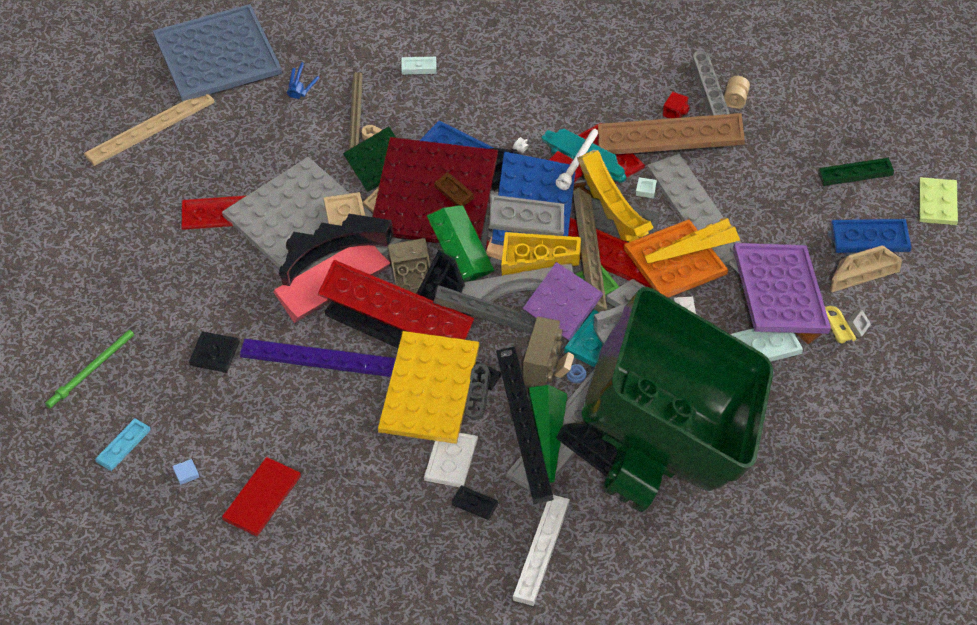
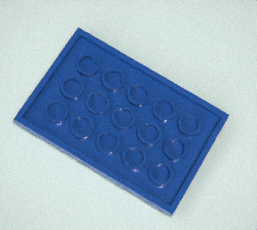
[491,152,575,246]

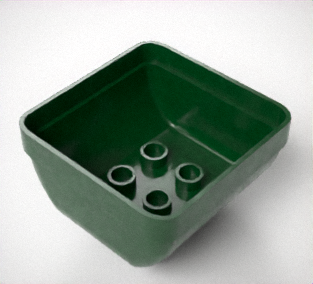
[581,287,773,512]

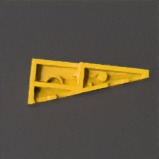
[644,217,740,263]

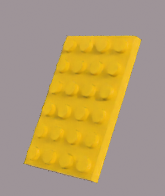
[378,331,479,444]

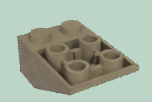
[387,238,431,293]

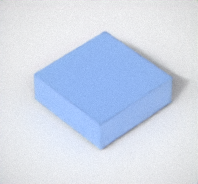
[173,459,199,485]

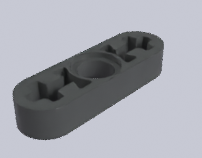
[465,363,490,420]

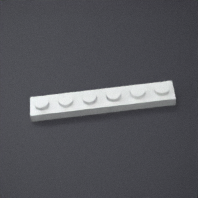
[513,495,570,606]

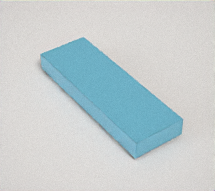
[95,418,151,471]

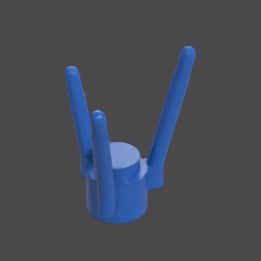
[287,62,319,99]

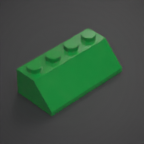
[427,205,495,283]

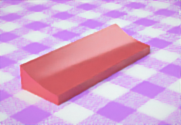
[273,245,390,323]

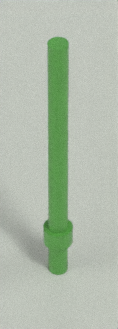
[45,330,134,408]

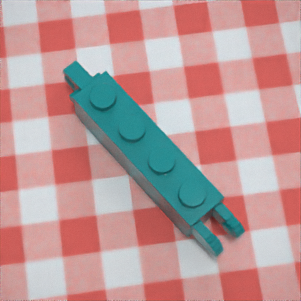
[541,129,627,183]

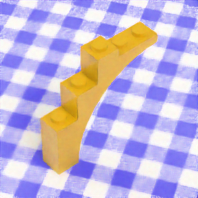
[577,150,653,242]

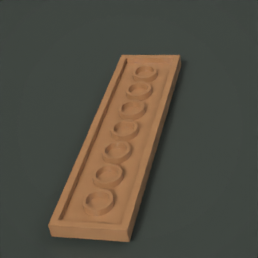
[598,113,745,154]

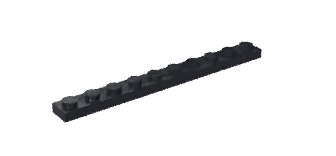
[325,301,501,390]
[496,346,554,505]

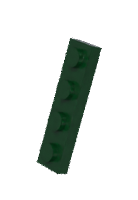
[818,157,894,186]

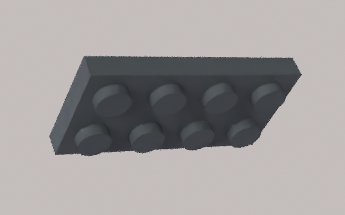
[591,198,661,238]

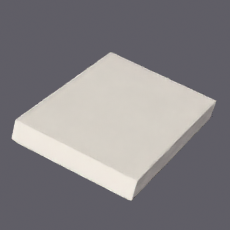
[424,433,478,487]

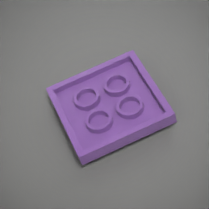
[523,262,603,341]

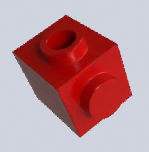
[663,92,690,119]

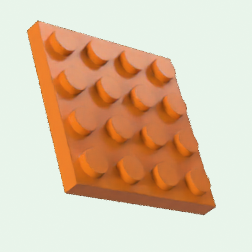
[624,219,728,298]

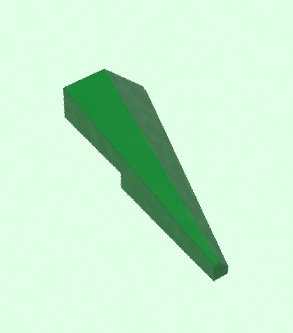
[529,385,567,483]

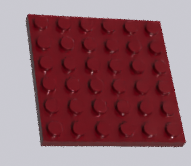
[372,137,498,243]

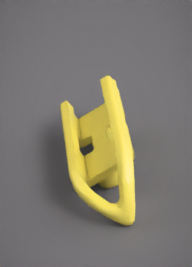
[825,306,856,343]

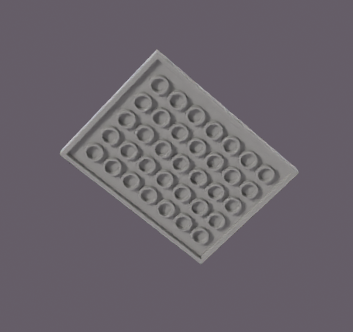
[222,157,402,277]

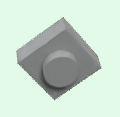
[847,309,871,337]

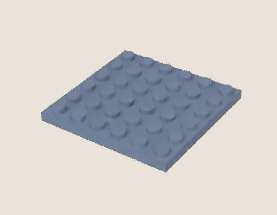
[153,4,282,102]

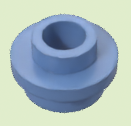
[567,364,586,383]

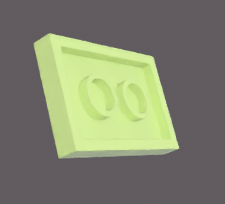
[919,177,958,225]

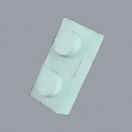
[402,57,437,75]

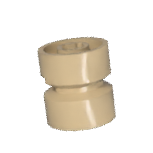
[724,76,750,109]

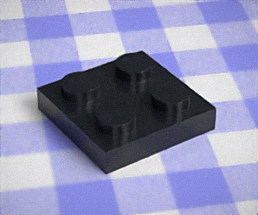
[189,331,239,373]

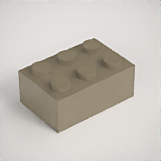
[523,316,563,387]

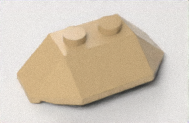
[830,245,902,292]

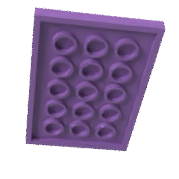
[733,243,831,334]

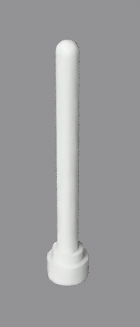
[556,129,598,190]

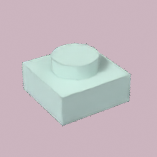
[636,177,657,198]

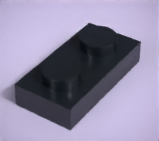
[452,485,498,521]

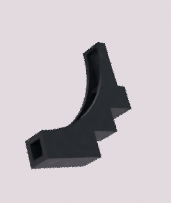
[279,213,393,286]

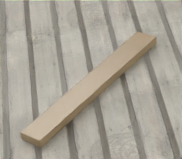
[84,94,214,166]

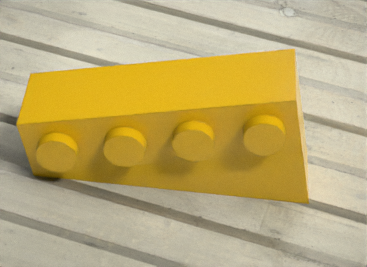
[501,232,581,276]

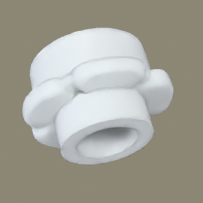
[512,137,529,153]

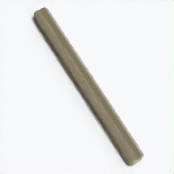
[349,72,363,149]

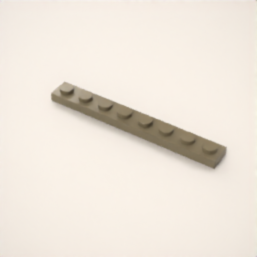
[573,188,607,312]

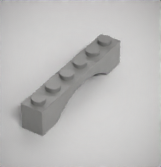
[462,264,573,302]

